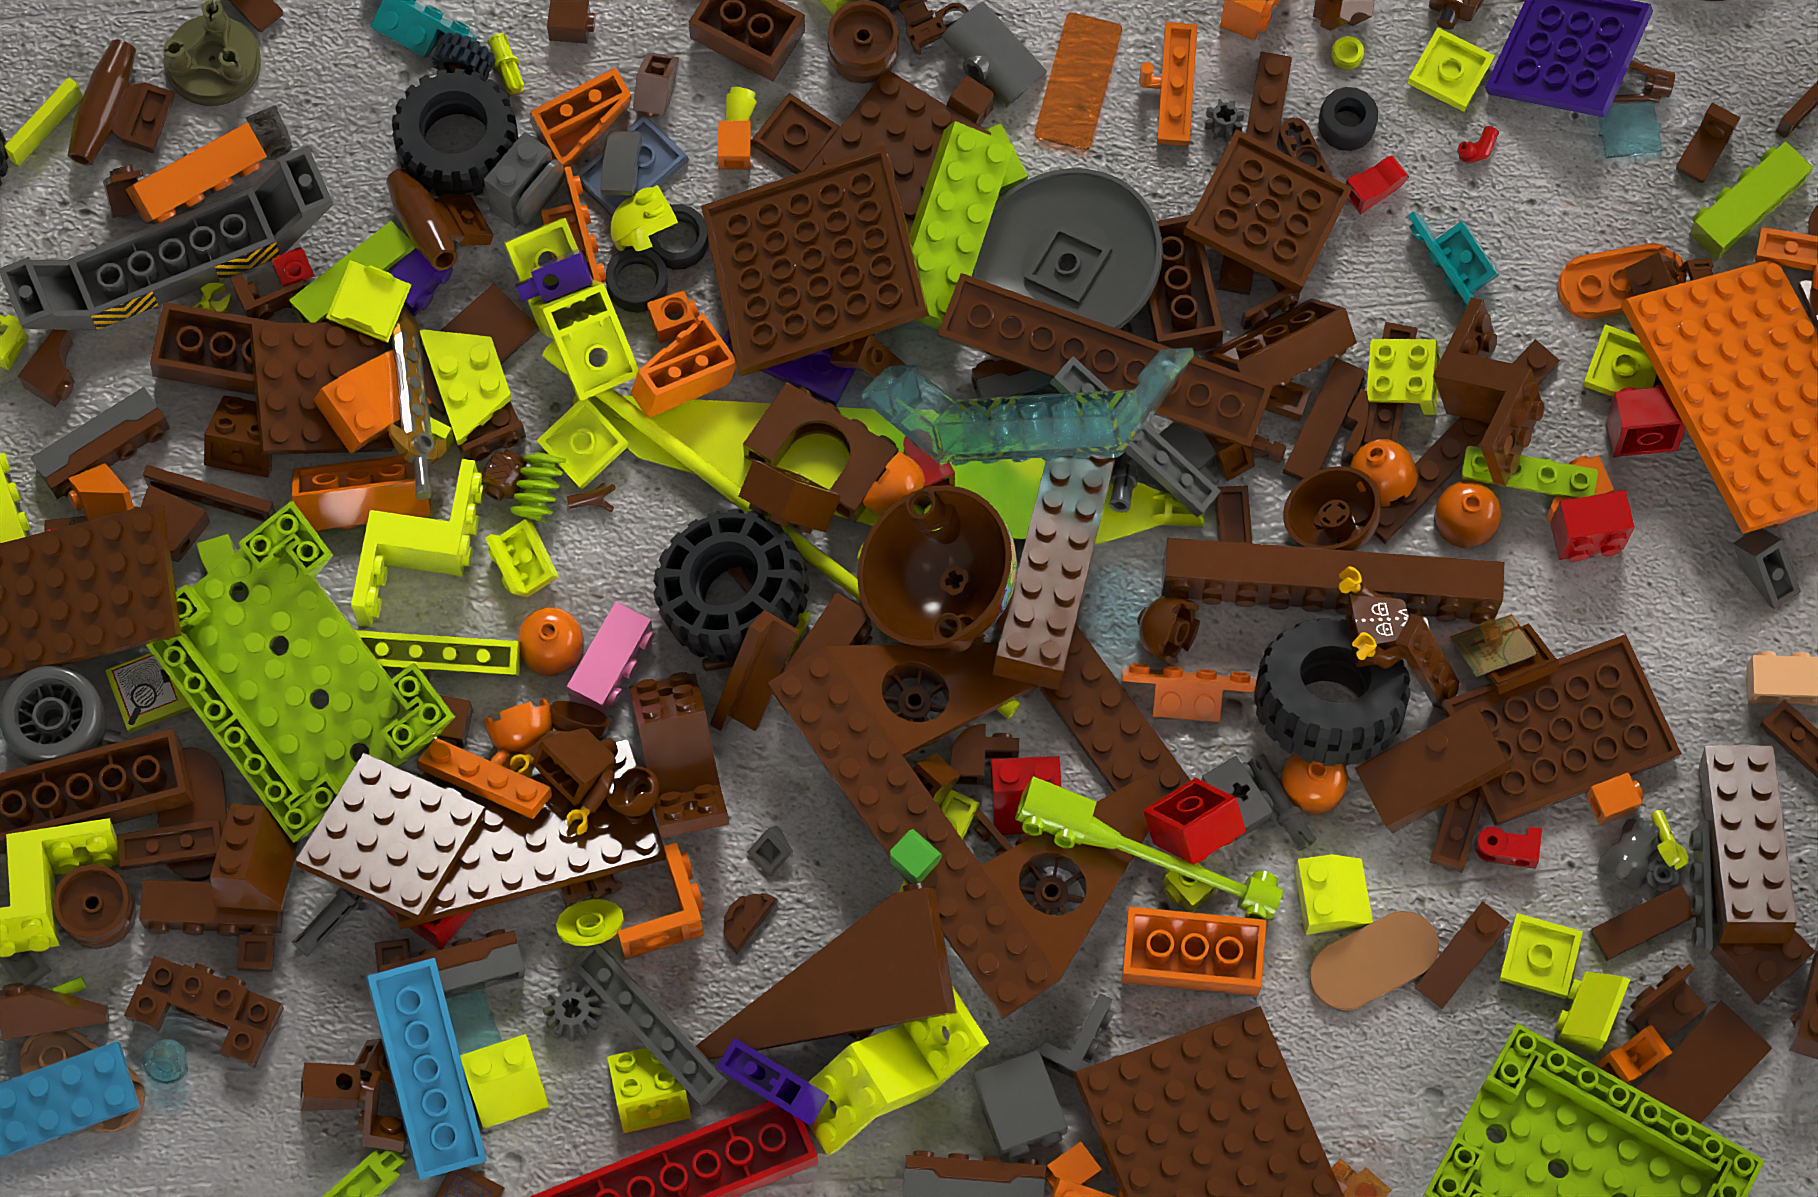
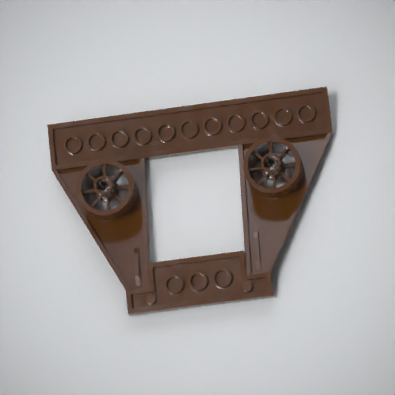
[768,624,1191,1019]

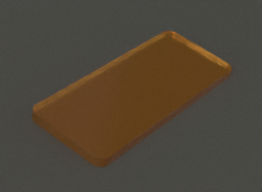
[1035,13,1122,151]

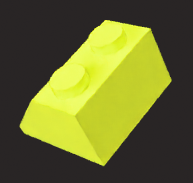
[1294,854,1373,935]
[1555,971,1630,1057]
[460,1034,549,1129]

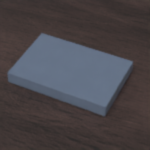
[573,115,689,217]

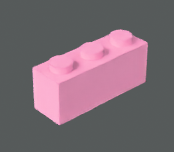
[567,601,655,714]

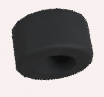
[1318,87,1378,151]

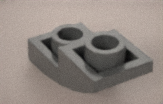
[600,131,643,196]

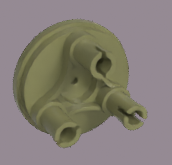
[163,0,261,106]

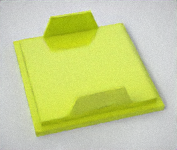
[326,260,412,343]

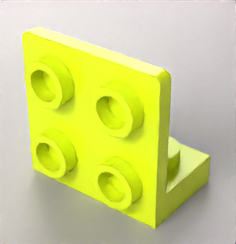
[1367,339,1441,415]
[607,1047,692,1133]

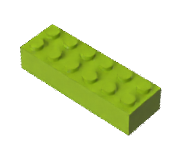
[909,121,1015,330]

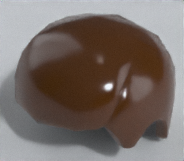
[606,766,660,817]

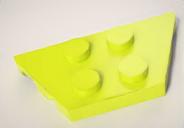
[419,329,512,445]

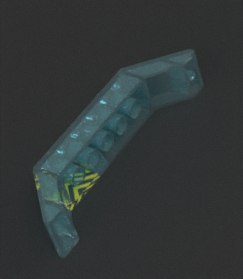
[861,348,1194,466]

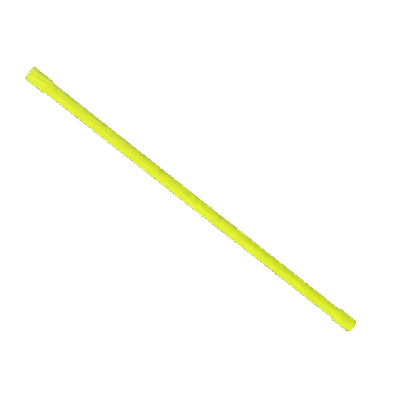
[542,341,1020,719]

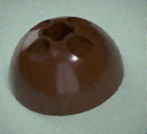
[1283,466,1381,551]

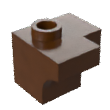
[1313,0,1375,31]

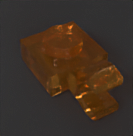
[1331,1158,1392,1197]

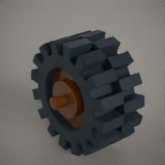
[432,33,495,82]

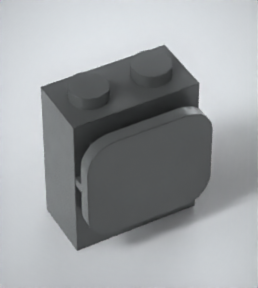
[484,132,564,229]
[972,1049,1068,1159]

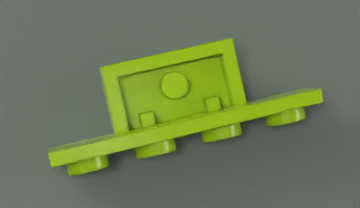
[1461,446,1598,499]

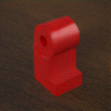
[1346,155,1409,215]
[903,430,955,488]
[1475,826,1542,869]

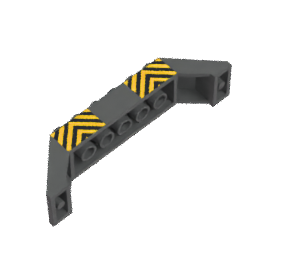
[0,146,334,330]

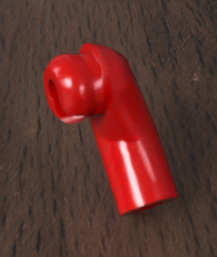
[1457,126,1499,164]

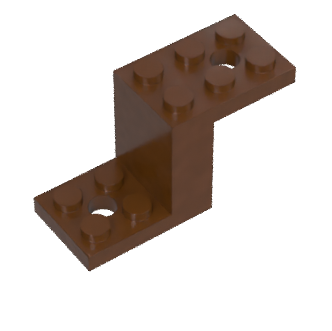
[1433,297,1545,486]
[629,672,730,838]

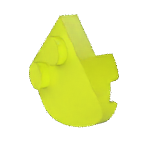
[611,185,678,251]

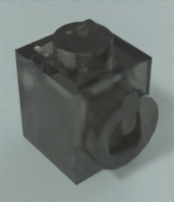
[245,105,293,160]

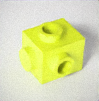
[1163,857,1217,912]

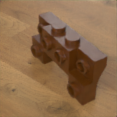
[124,955,284,1068]

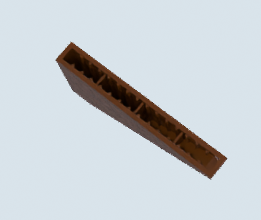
[696,882,957,1060]

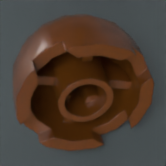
[1137,595,1200,664]

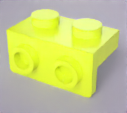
[485,519,559,598]

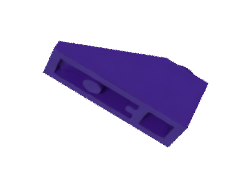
[716,1038,829,1126]

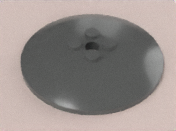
[971,168,1163,329]

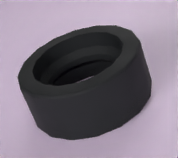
[648,204,708,270]
[605,247,668,313]

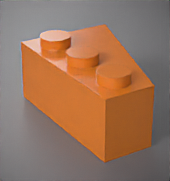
[530,67,631,173]
[631,313,737,418]

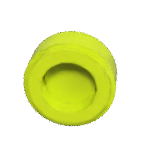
[1331,36,1364,70]

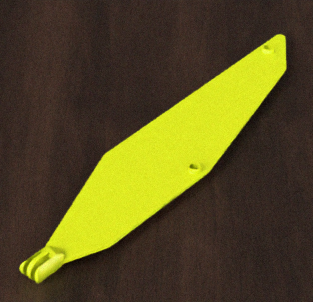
[573,395,1205,544]

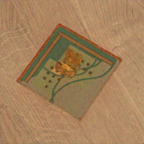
[1450,614,1539,677]

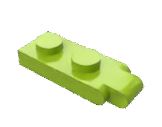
[322,1150,407,1197]

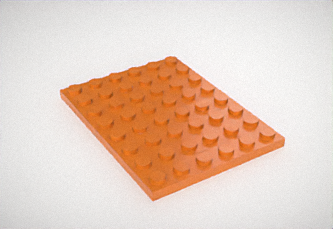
[1621,260,1818,534]

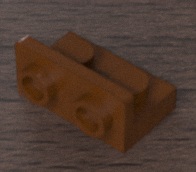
[449,401,526,462]

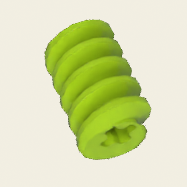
[510,452,566,524]

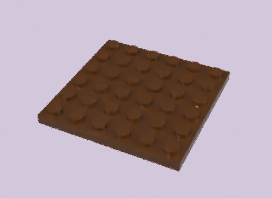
[701,145,930,376]
[1072,1006,1344,1197]

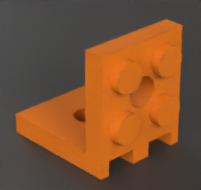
[618,842,704,960]

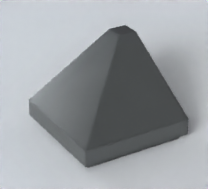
[747,826,793,876]

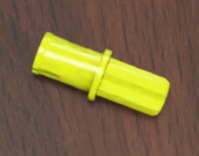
[487,33,524,95]

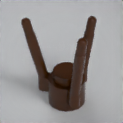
[1613,60,1675,103]

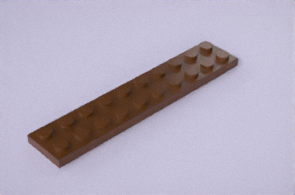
[938,273,1273,449]

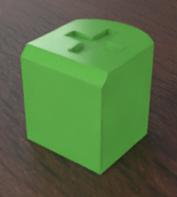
[890,829,942,884]

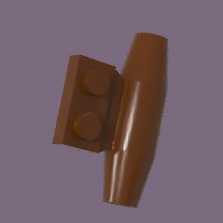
[67,39,175,166]
[386,168,494,270]

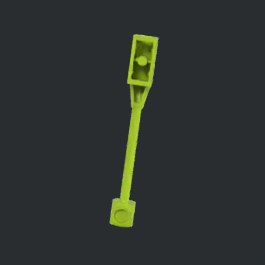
[1015,776,1283,920]

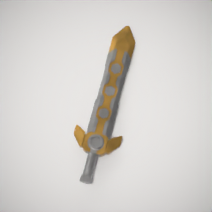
[388,305,447,500]

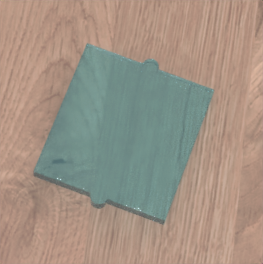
[1598,102,1662,159]
[447,989,502,1055]

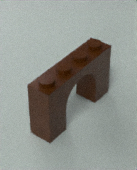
[743,382,899,523]

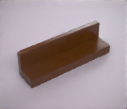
[709,610,799,731]

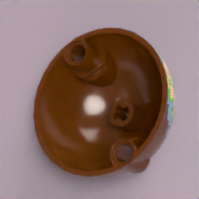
[857,485,1017,652]

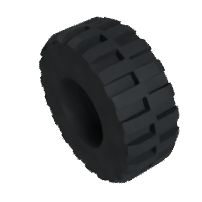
[653,509,810,663]
[1254,618,1411,766]

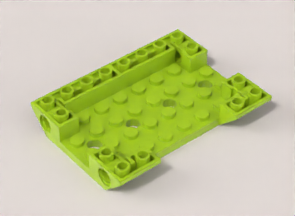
[146,501,455,843]
[1423,1023,1765,1197]

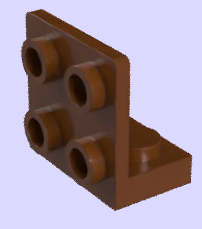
[204,396,272,478]
[1626,964,1707,1042]

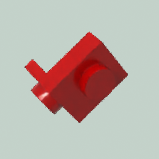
[272,247,314,288]

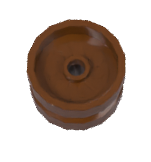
[828,0,899,84]
[53,864,137,949]

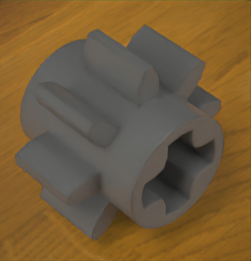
[1204,99,1245,141]

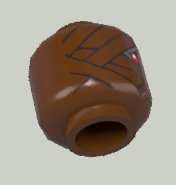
[481,450,528,501]

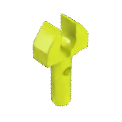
[192,283,233,313]
[1651,810,1688,871]

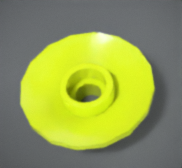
[556,899,624,946]

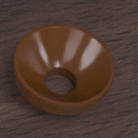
[550,701,610,739]

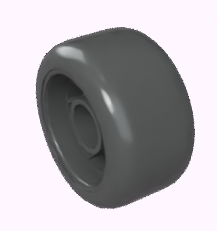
[0,665,106,766]

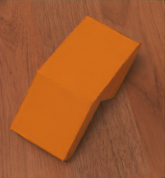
[1594,1025,1672,1084]

